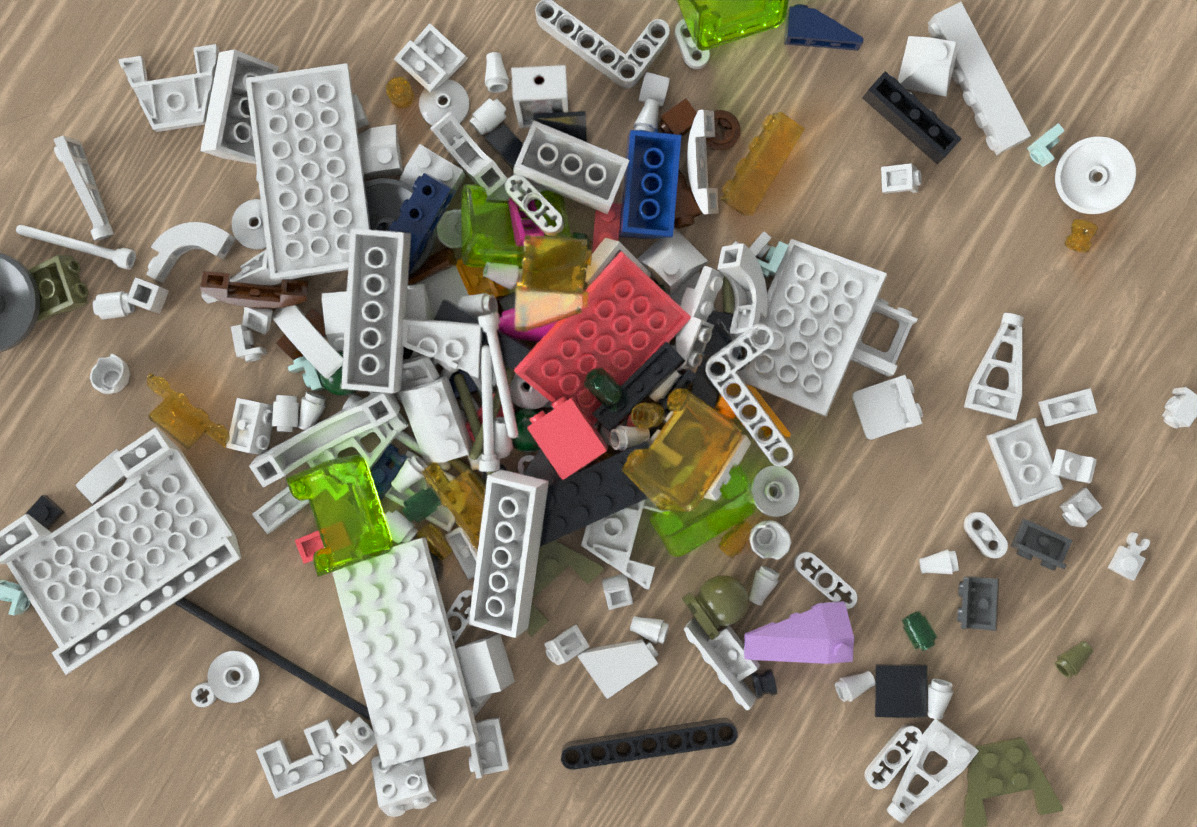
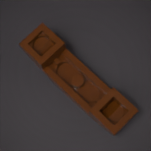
[200,271,308,309]

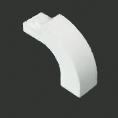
[430,112,508,196]
[146,222,236,283]
[717,243,767,338]

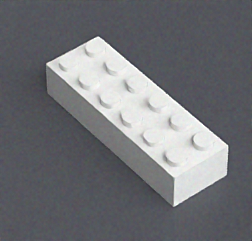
[341,229,411,393]
[469,470,549,638]

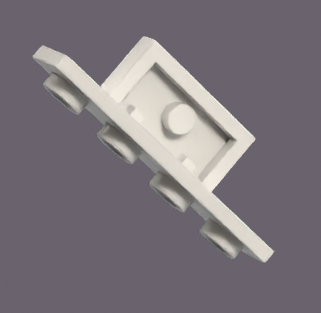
[684,618,760,710]

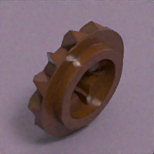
[706,110,741,151]

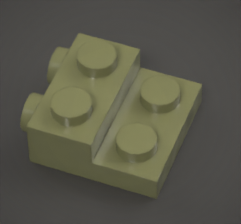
[29,255,89,321]

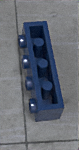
[388,173,457,277]

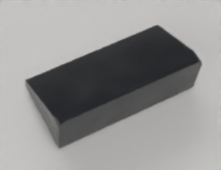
[484,123,523,171]

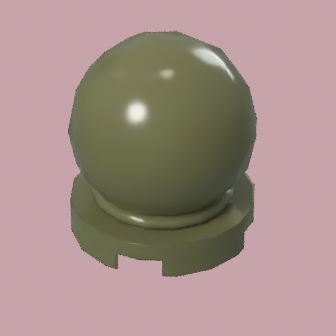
[682,575,748,640]

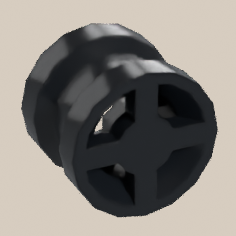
[751,669,777,699]

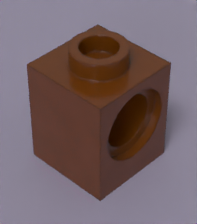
[659,98,697,137]

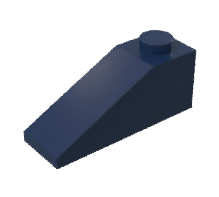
[784,4,864,51]

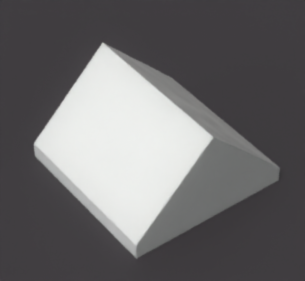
[455,633,515,699]

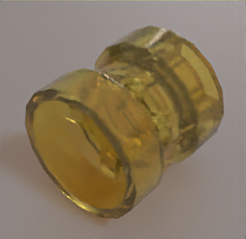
[386,77,414,109]
[1064,219,1098,253]
[631,402,664,429]

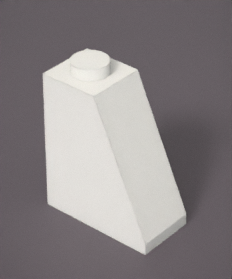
[578,639,659,699]

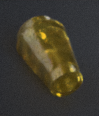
[718,520,753,558]
[416,522,453,560]

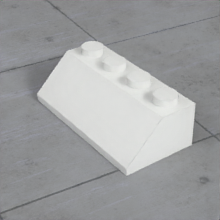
[200,49,279,164]
[513,120,629,215]
[322,284,434,351]

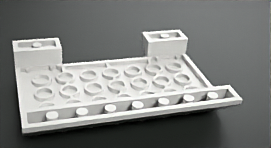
[0,427,241,675]

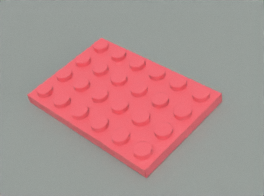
[514,252,692,425]

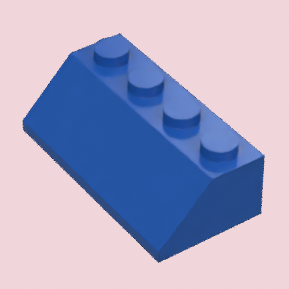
[619,130,681,239]

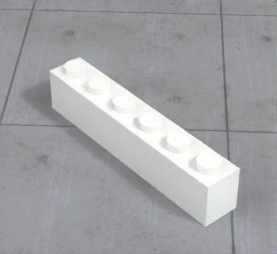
[928,2,1031,156]

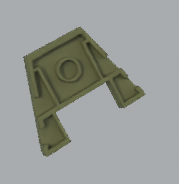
[527,540,604,637]
[962,737,1063,827]

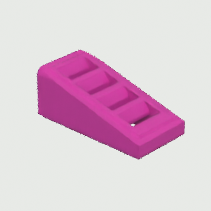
[508,197,545,251]

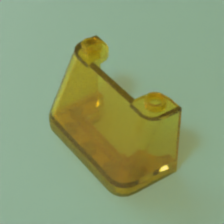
[515,235,592,332]
[622,389,742,512]

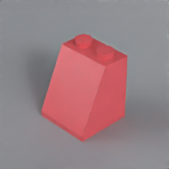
[527,396,608,480]

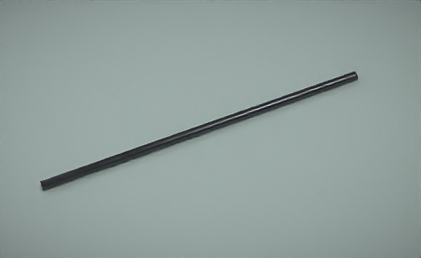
[174,597,370,721]

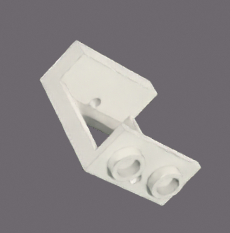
[851,298,918,377]

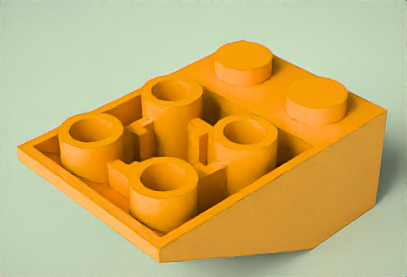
[715,383,791,439]

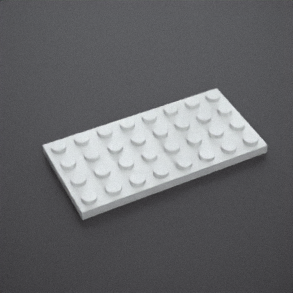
[246,63,371,281]
[331,538,480,767]

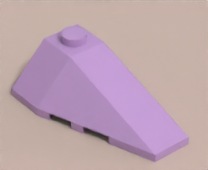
[744,601,854,664]

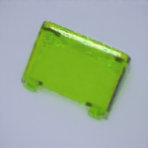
[676,0,789,51]
[461,185,572,271]
[286,455,393,577]
[647,466,756,557]

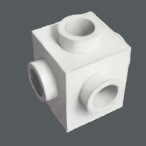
[332,717,376,765]

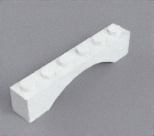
[249,392,401,487]

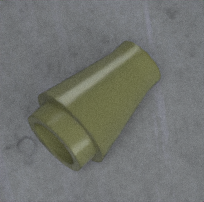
[1054,641,1094,678]

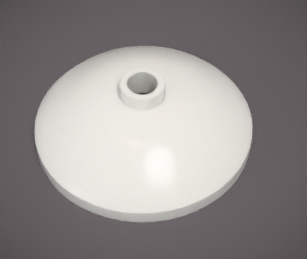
[1055,137,1136,214]

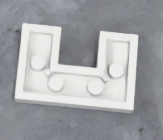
[256,719,349,799]

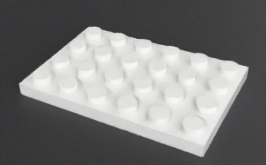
[737,239,887,417]

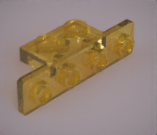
[147,373,230,450]
[422,462,486,549]

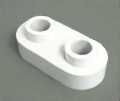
[675,18,710,69]
[964,512,1008,558]

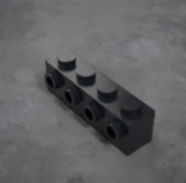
[862,71,962,164]

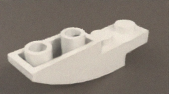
[676,265,724,373]

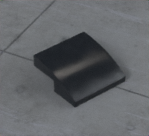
[875,664,927,718]

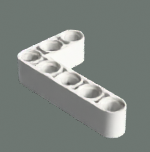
[535,0,670,89]
[706,324,793,467]

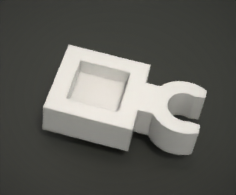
[1108,532,1150,581]

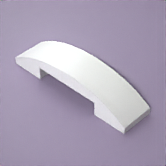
[687,110,719,214]
[272,305,343,379]

